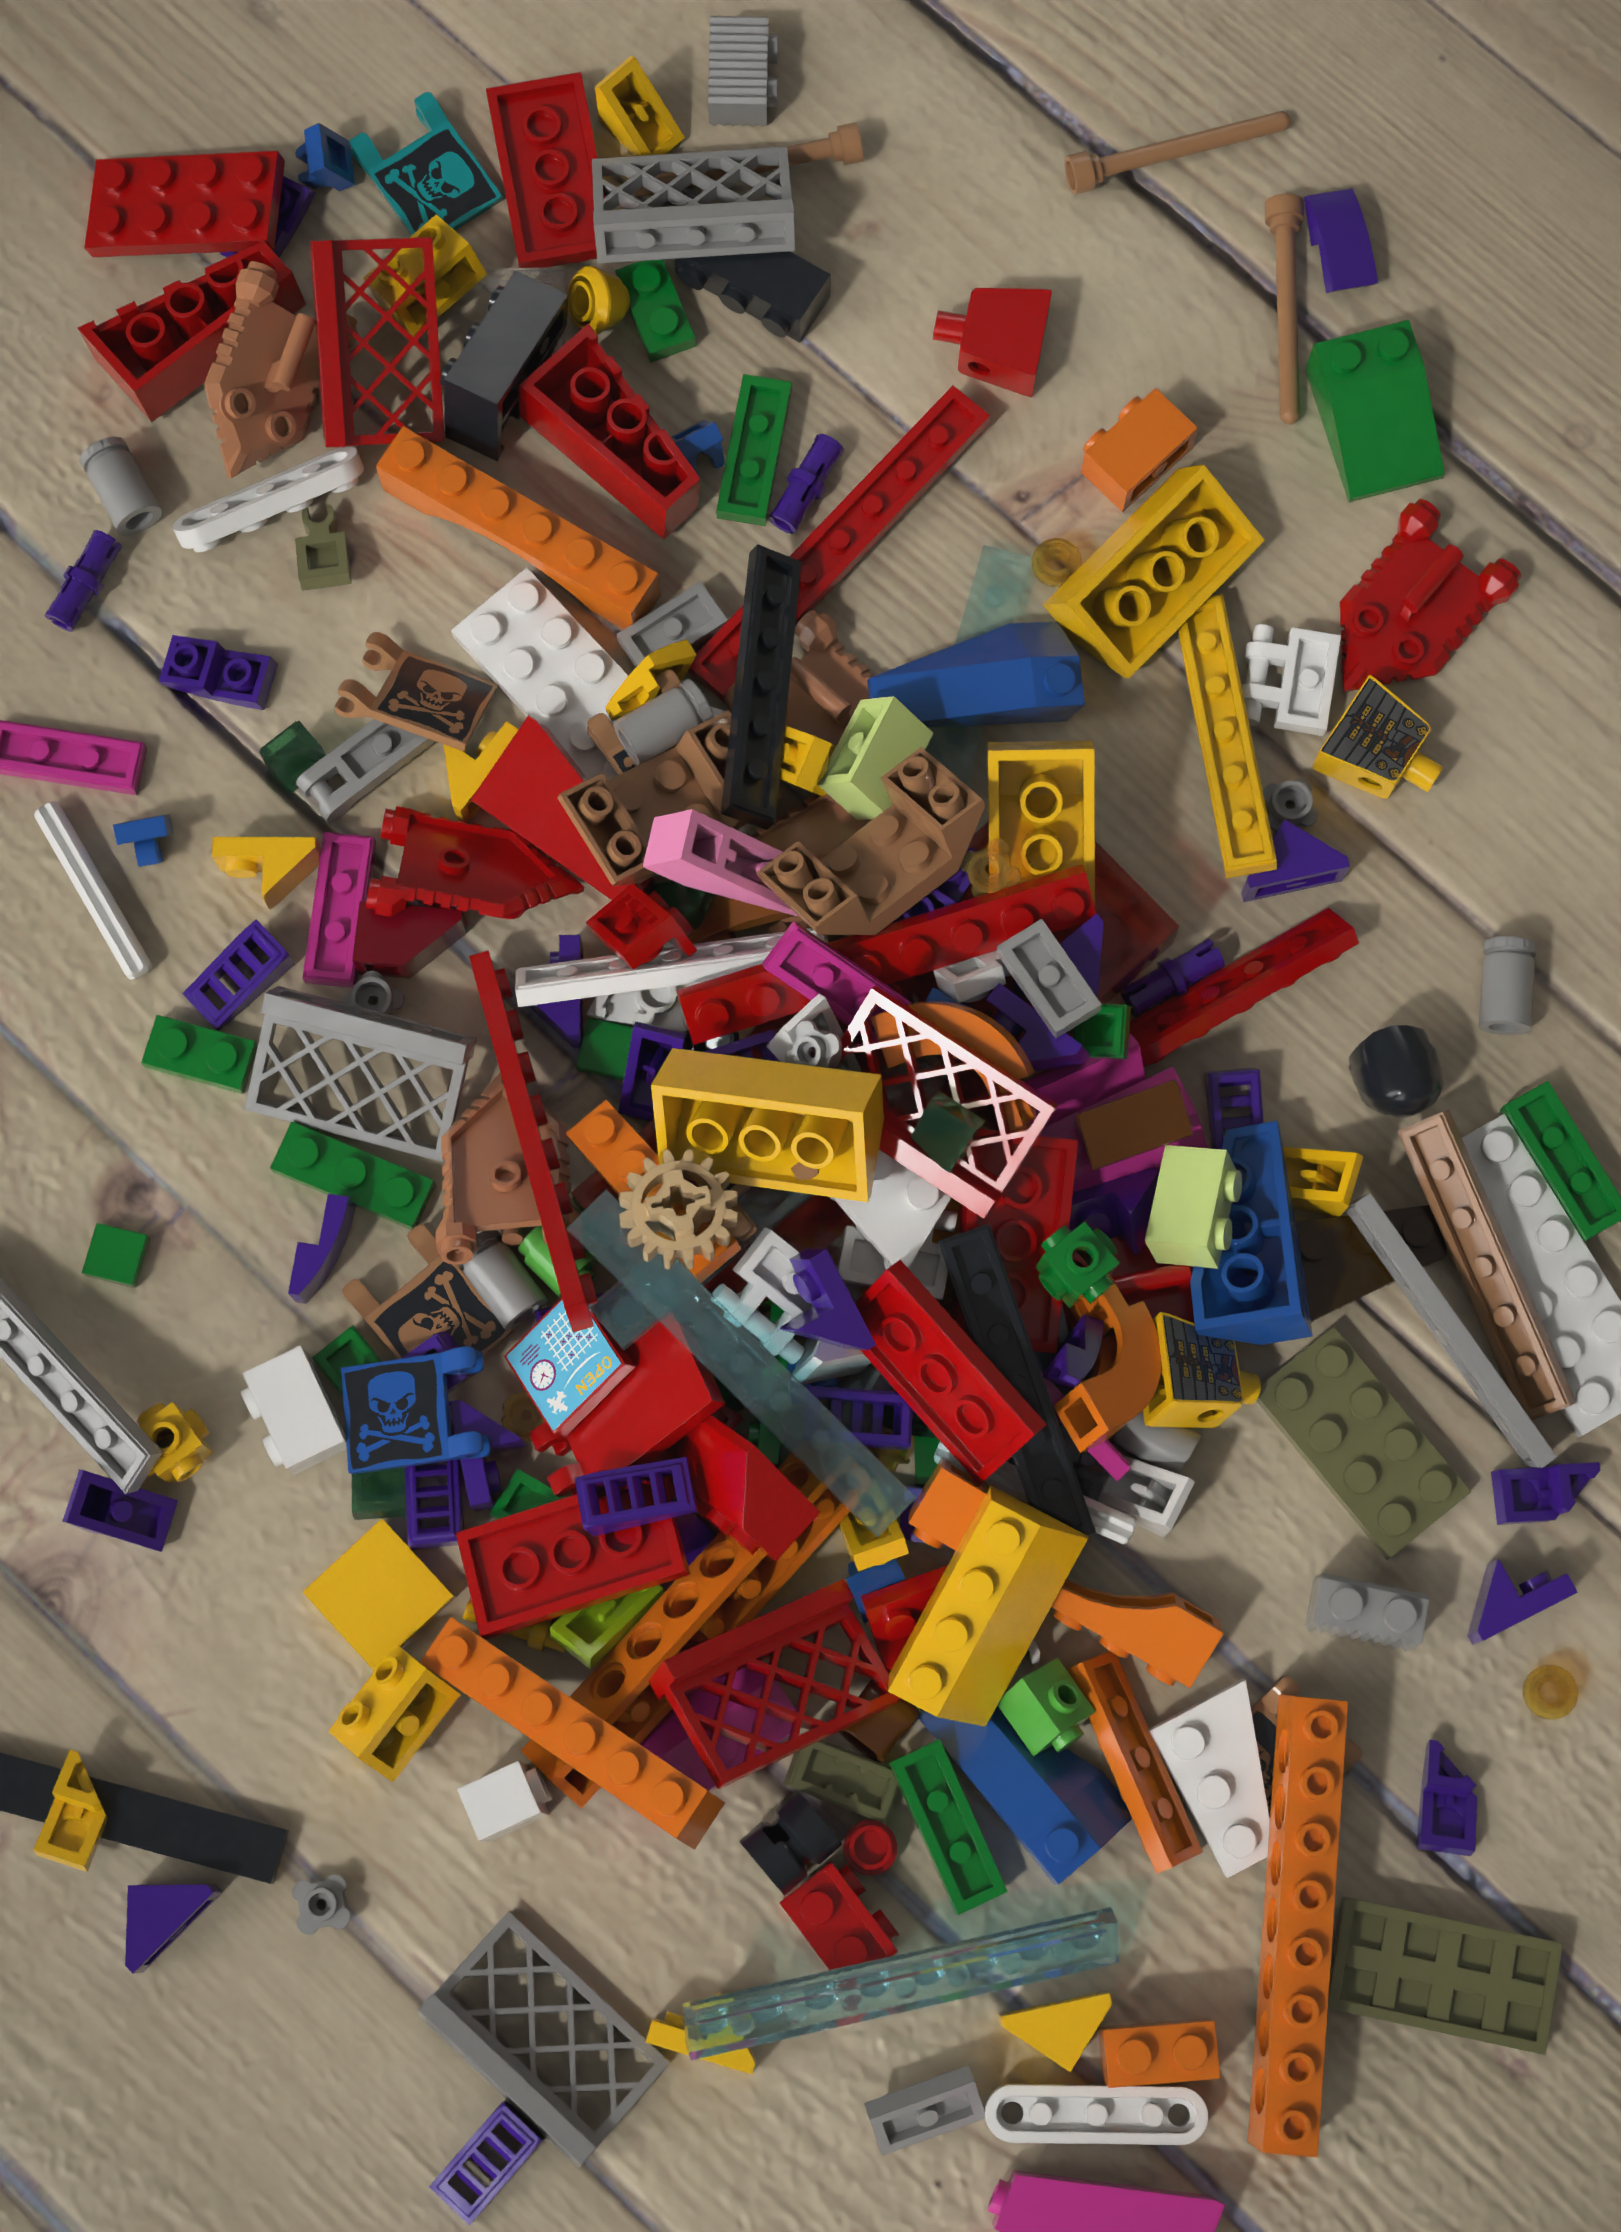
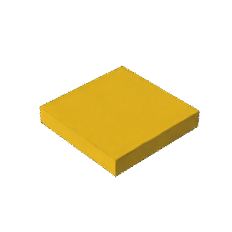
[302,1519,455,1670]

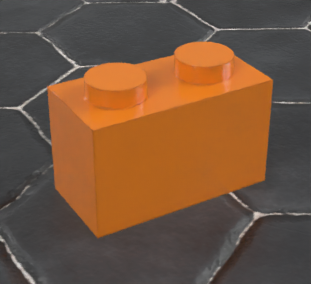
[1081,388,1198,512]
[1098,2018,1221,2088]

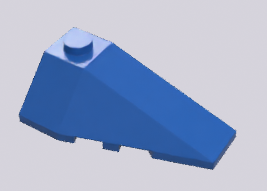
[867,622,1085,728]
[1190,1121,1313,1345]
[918,1705,1132,1885]

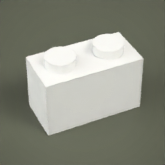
[241,1345,347,1475]
[457,1761,553,1842]

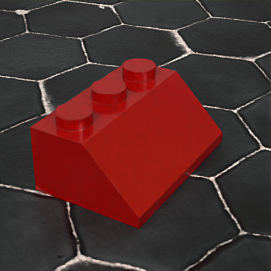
[675,1415,820,1561]

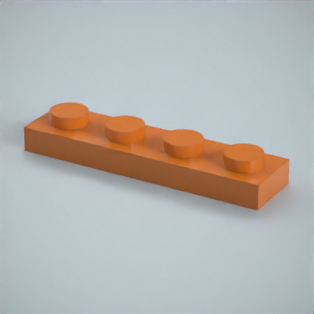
[565,1100,741,1284]
[1067,1651,1203,1874]

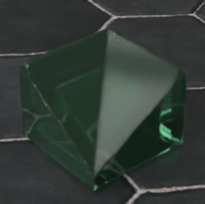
[259,721,325,793]
[911,1091,985,1173]

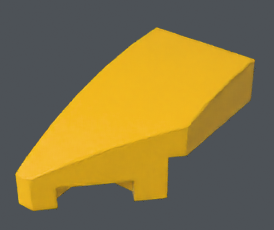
[605,639,696,720]
[33,1749,108,1872]

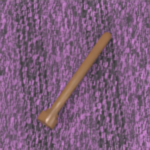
[1064,111,1291,195]
[634,122,864,196]
[1265,194,1304,424]

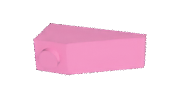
[643,809,798,916]

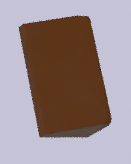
[1074,1079,1193,1171]

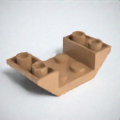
[557,710,783,886]
[756,747,985,935]

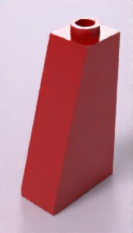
[471,715,655,900]

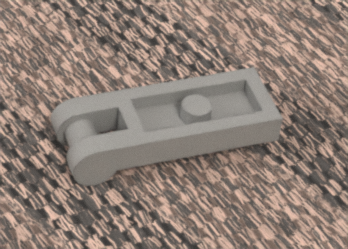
[296,719,435,823]

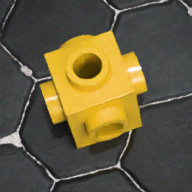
[136,1402,214,1484]

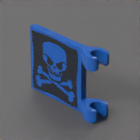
[341,1346,491,1474]

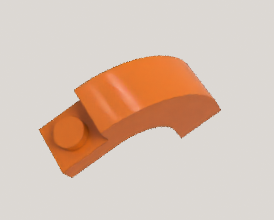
[870,1001,1037,1140]
[1053,1266,1161,1453]

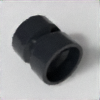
[739,1790,843,1896]

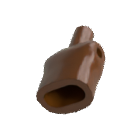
[839,1679,919,1763]

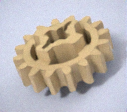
[619,1149,738,1270]

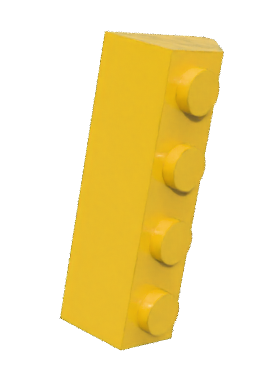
[1043,464,1265,678]
[651,1048,884,1202]
[888,1485,1088,1727]

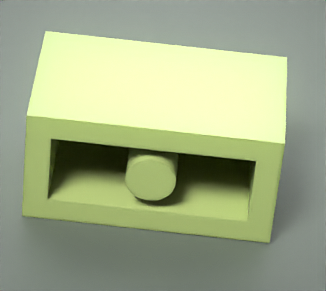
[817,696,933,820]
[1145,1145,1242,1269]

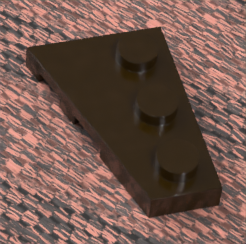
[1296,1205,1447,1323]

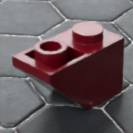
[352,901,468,979]

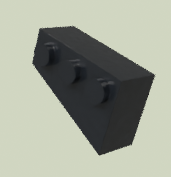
[440,271,568,462]

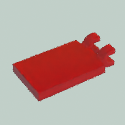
[529,1311,726,1497]

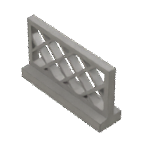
[592,147,795,264]
[244,986,477,1162]
[417,1911,670,2168]

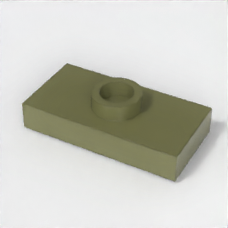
[783,1733,899,1824]

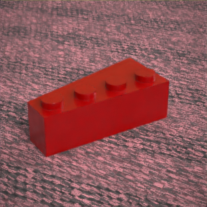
[78,241,307,423]
[519,323,700,540]

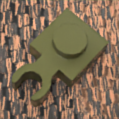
[295,504,352,591]

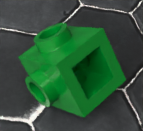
[1035,1221,1119,1309]

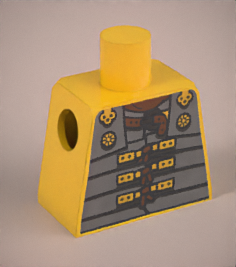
[1312,675,1444,799]
[1143,1312,1261,1428]

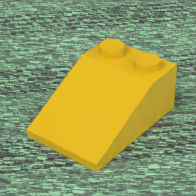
[988,740,1095,906]

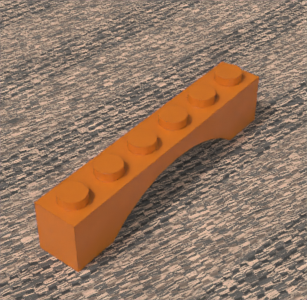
[376,426,661,630]
[908,1457,1224,1688]
[420,1617,725,1850]

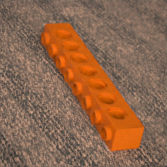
[520,1441,875,1809]
[1247,1694,1348,2157]

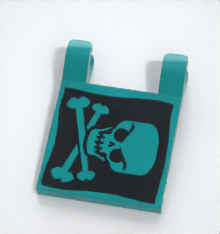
[349,92,503,236]

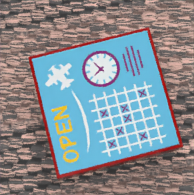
[504,1298,636,1438]

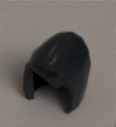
[1349,1025,1444,1118]

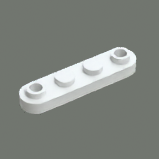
[173,447,364,552]
[984,2084,1208,2145]

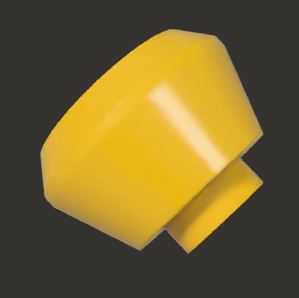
[567,266,630,335]

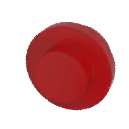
[843,1820,898,1876]

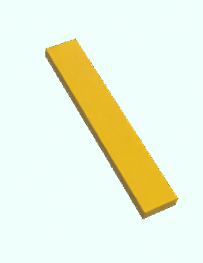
[1177,594,1277,879]

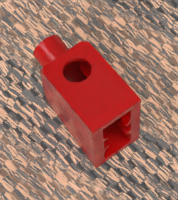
[933,288,1052,397]

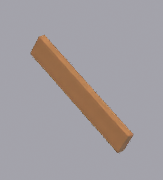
[1397,1110,1577,1421]

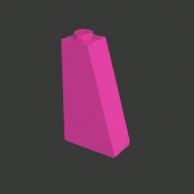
[987,2170,1225,2232]

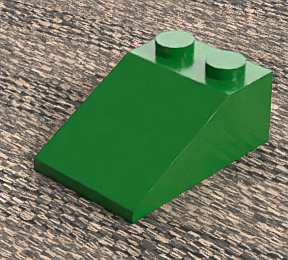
[1305,320,1445,502]

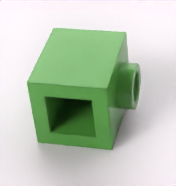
[998,1658,1096,1757]

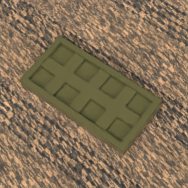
[1256,1326,1471,1560]
[1328,1897,1563,2055]

